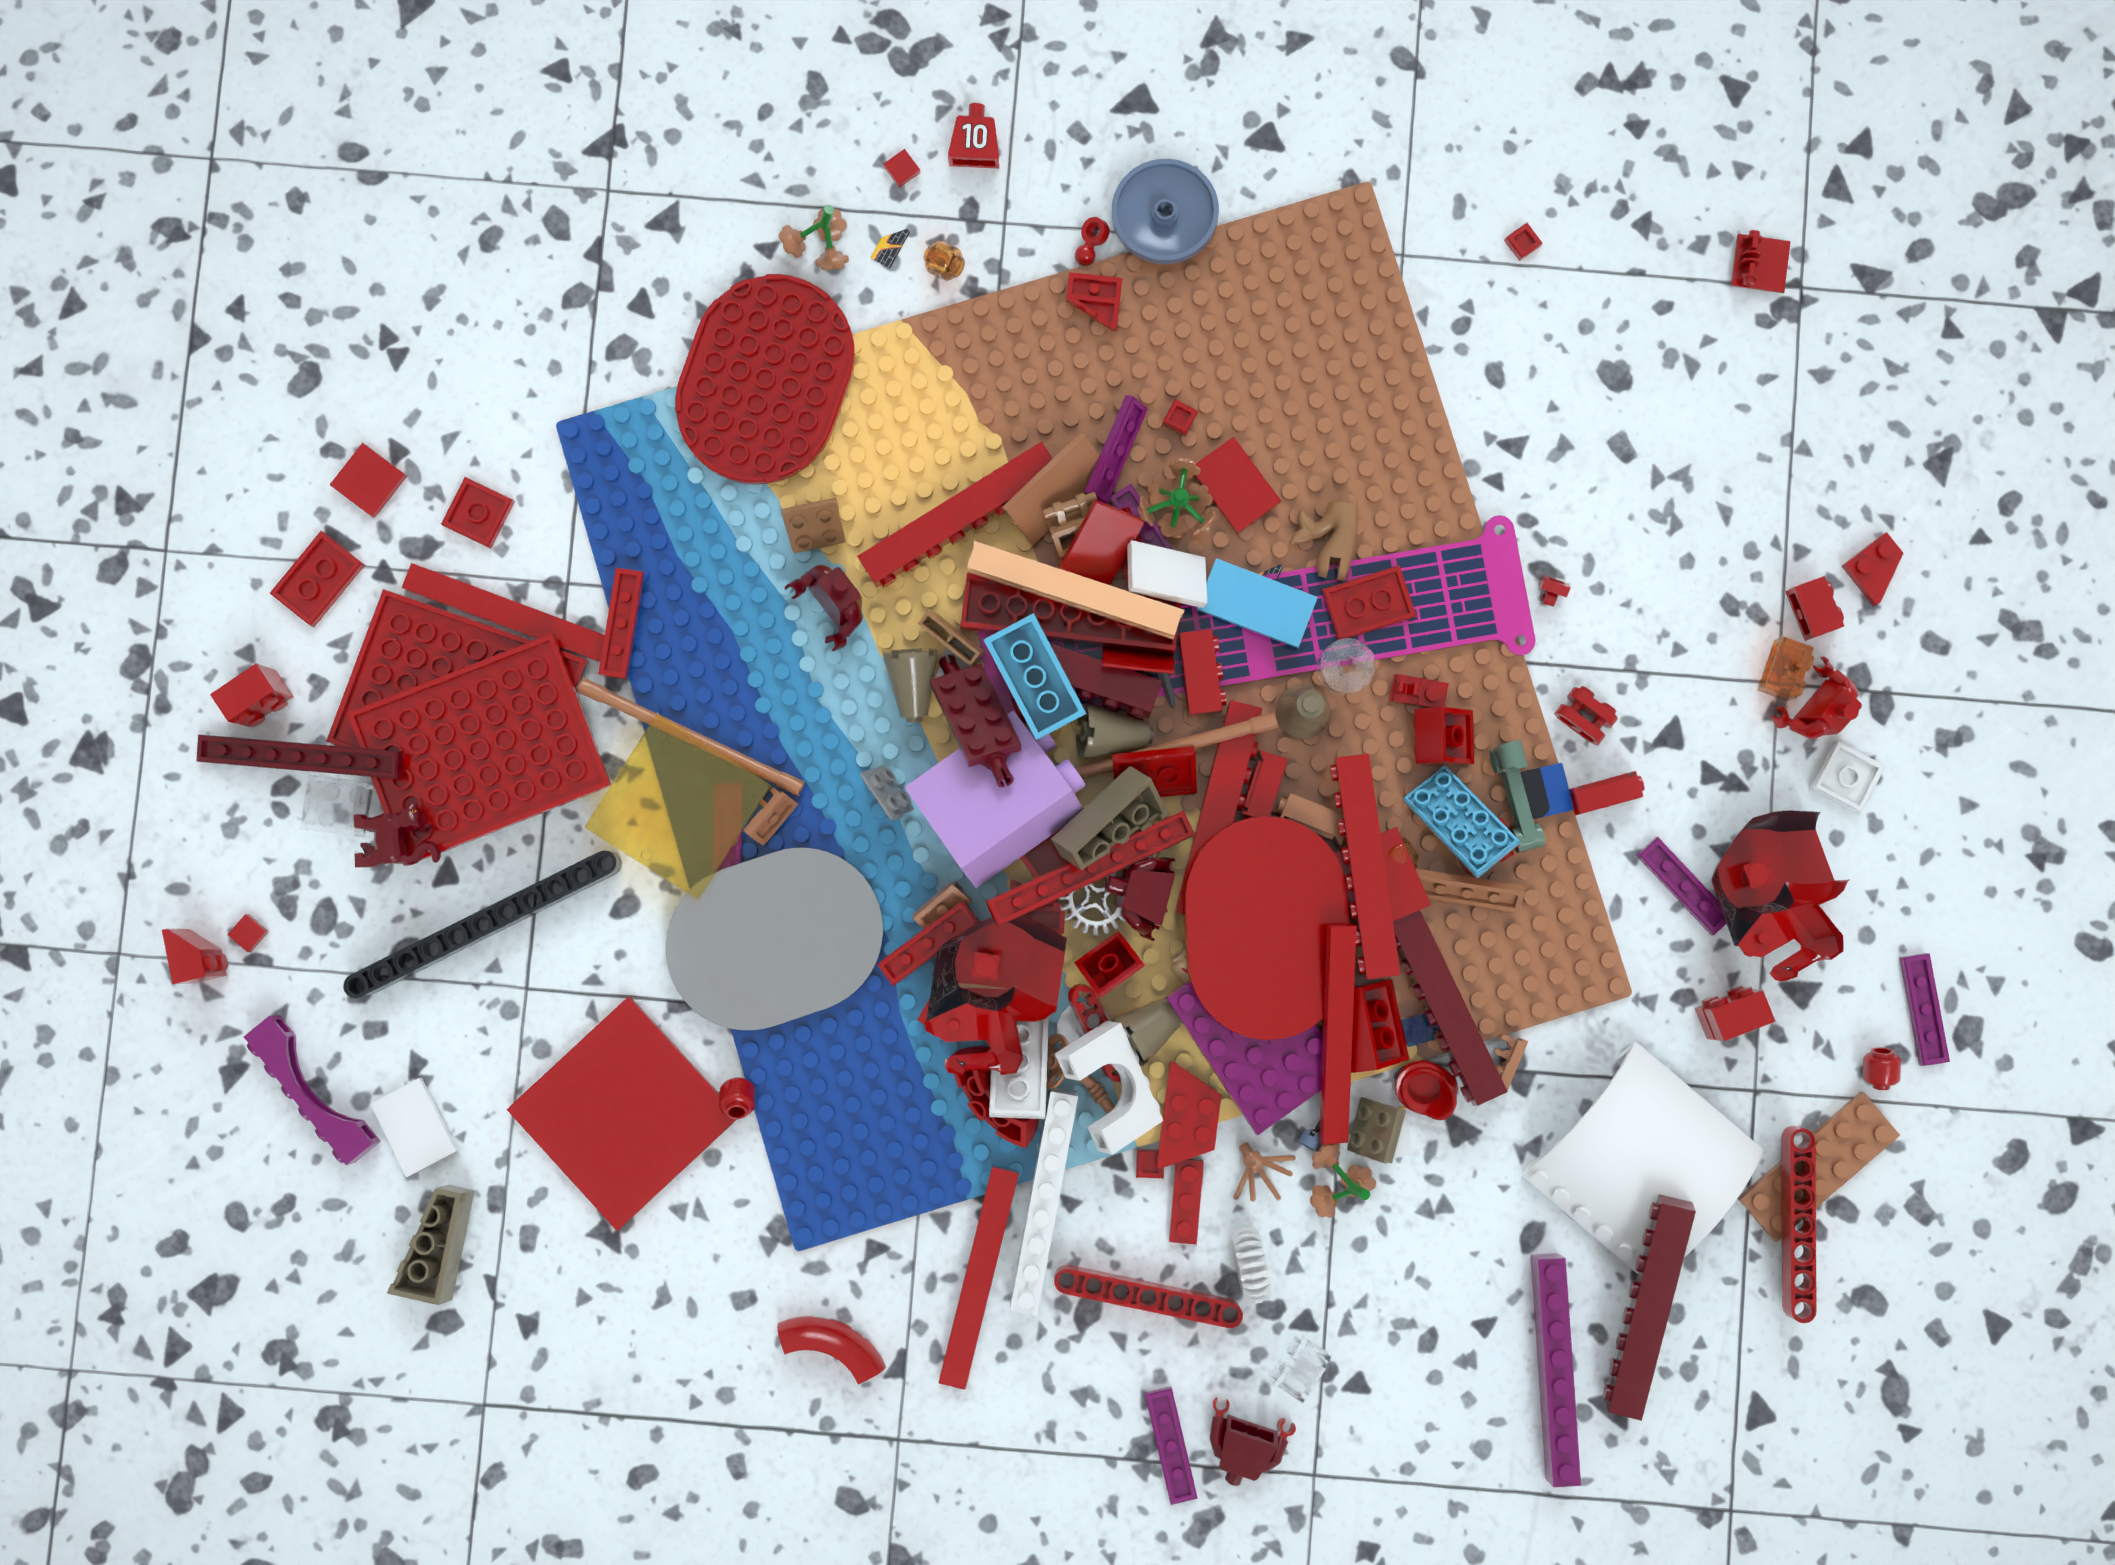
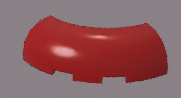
[952,1046,1040,1148]
[777,1316,886,1385]

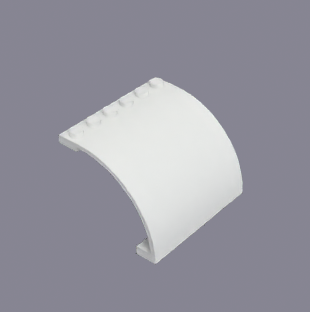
[1522,1041,1763,1274]

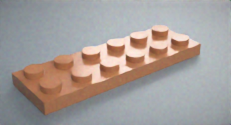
[1737,1092,1900,1242]

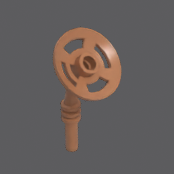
[1046,1034,1115,1114]

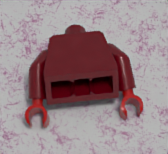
[1209,1397,1296,1486]

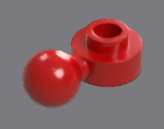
[1075,217,1110,266]

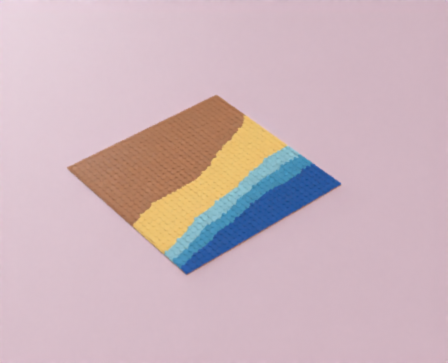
[556,182,1632,1251]

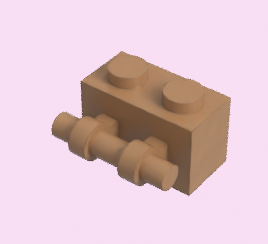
[1043,492,1097,558]

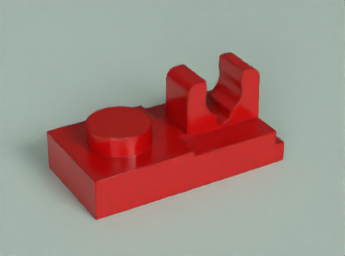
[1389,674,1449,708]

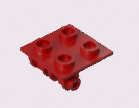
[1731,230,1791,293]

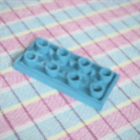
[1196,558,1318,649]
[1403,765,1520,878]

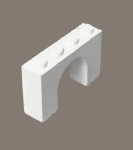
[1055,1021,1163,1155]

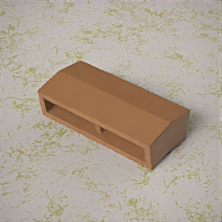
[918,609,986,666]

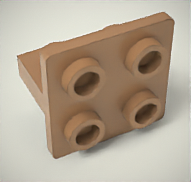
[782,498,846,553]

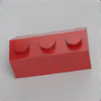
[1351,979,1410,1073]

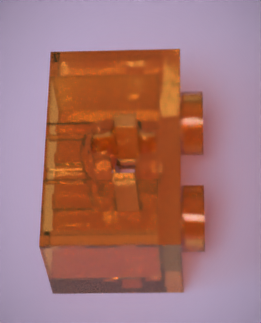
[1757,636,1814,701]

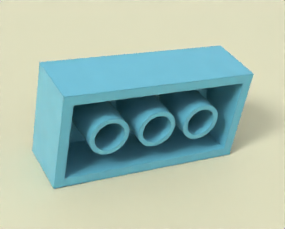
[984,613,1087,740]

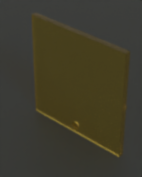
[585,713,771,899]

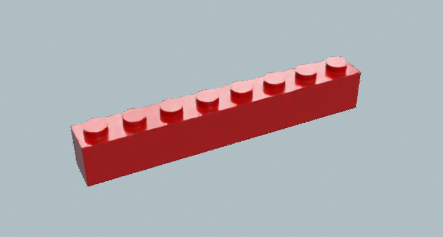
[857,441,1053,588]
[1174,700,1263,915]
[1330,753,1401,979]

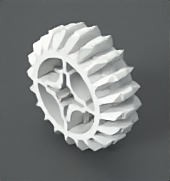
[1059,870,1126,935]
[1231,1227,1271,1304]

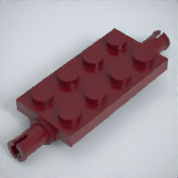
[930,655,1022,788]

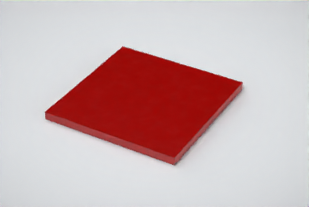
[506,996,737,1231]

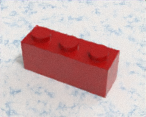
[1178,629,1226,717]

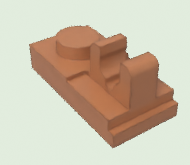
[743,788,799,846]
[913,881,972,929]
[1493,1034,1528,1091]

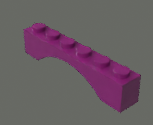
[244,1015,381,1165]

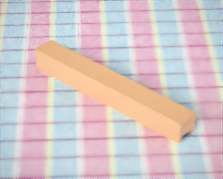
[967,541,1184,640]

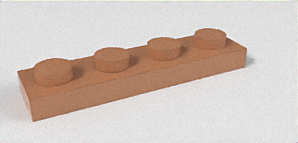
[1416,868,1525,913]

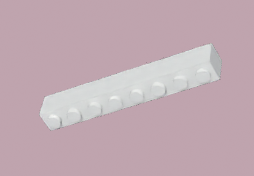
[1010,1088,1078,1316]

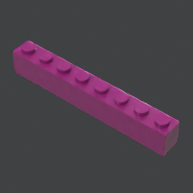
[1530,1253,1581,1487]

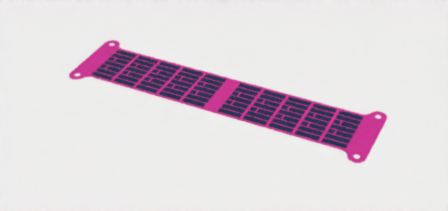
[978,515,1535,725]

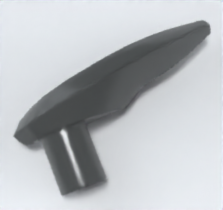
[1144,671,1175,708]

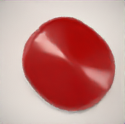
[1395,1060,1458,1120]

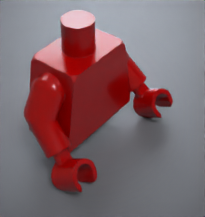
[1771,657,1862,739]

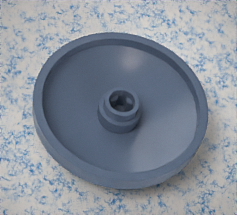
[1112,159,1219,264]

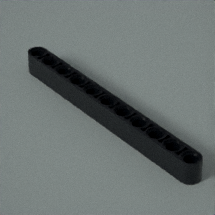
[343,850,622,998]

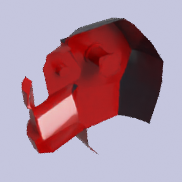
[1711,810,1850,982]
[924,916,1067,1075]

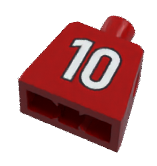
[948,103,1000,169]

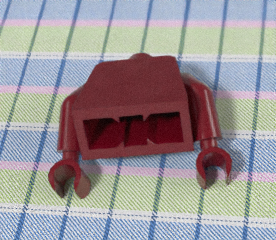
[785,565,863,651]
[1105,857,1175,941]

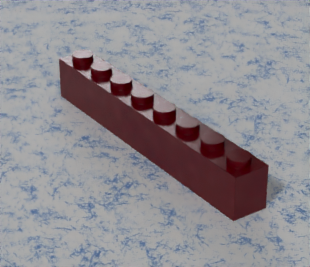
[1393,911,1508,1106]
[1603,1194,1696,1421]

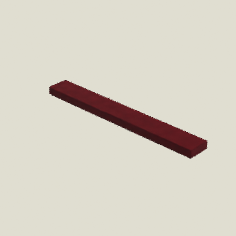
[196,735,403,779]

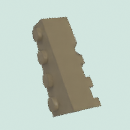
[1051,766,1169,870]
[387,1185,475,1305]

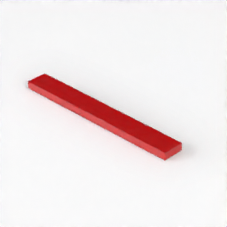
[401,563,605,662]
[985,810,1195,927]
[1319,924,1357,1145]
[938,1166,1019,1390]

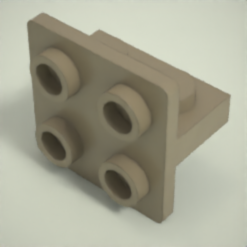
[1347,1097,1406,1164]

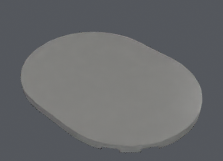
[666,848,883,1030]

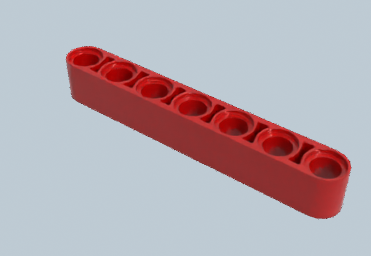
[1781,1126,1817,1324]
[1054,1265,1243,1328]

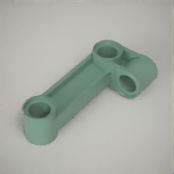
[1489,740,1545,853]

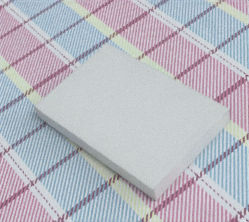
[1127,540,1207,608]
[370,1077,458,1177]

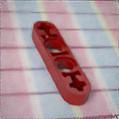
[1068,984,1121,1082]

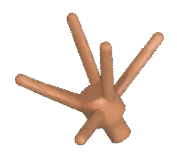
[1233,1142,1296,1202]

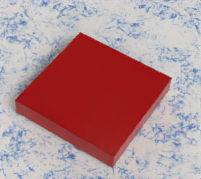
[330,443,407,518]
[441,477,515,549]

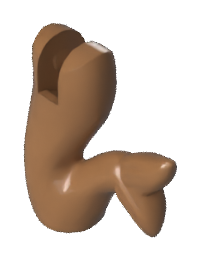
[1290,501,1358,581]

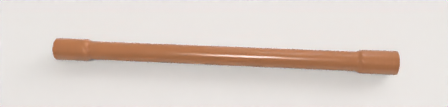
[577,678,805,796]
[1074,712,1279,779]

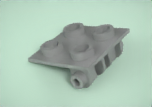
[860,765,914,822]

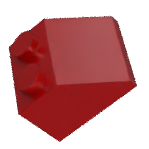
[1413,706,1474,765]
[162,929,228,984]
[1074,931,1145,998]

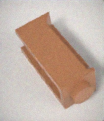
[1276,793,1344,847]

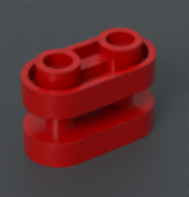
[1554,686,1618,746]

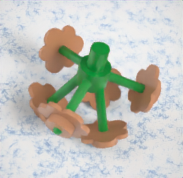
[1137,458,1215,538]

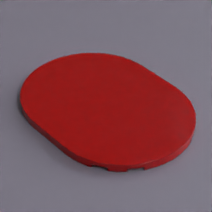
[675,274,855,484]
[1183,816,1349,1040]

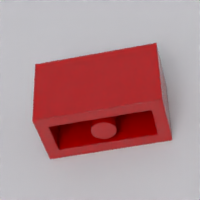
[1785,576,1844,641]

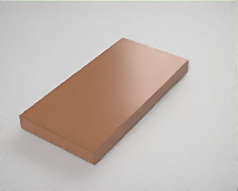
[1002,432,1100,545]

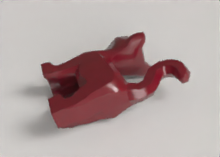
[353,803,441,868]

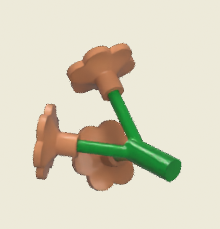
[778,205,849,270]
[1310,1143,1376,1218]

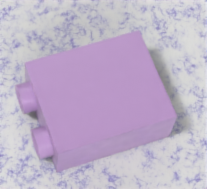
[905,711,1086,888]

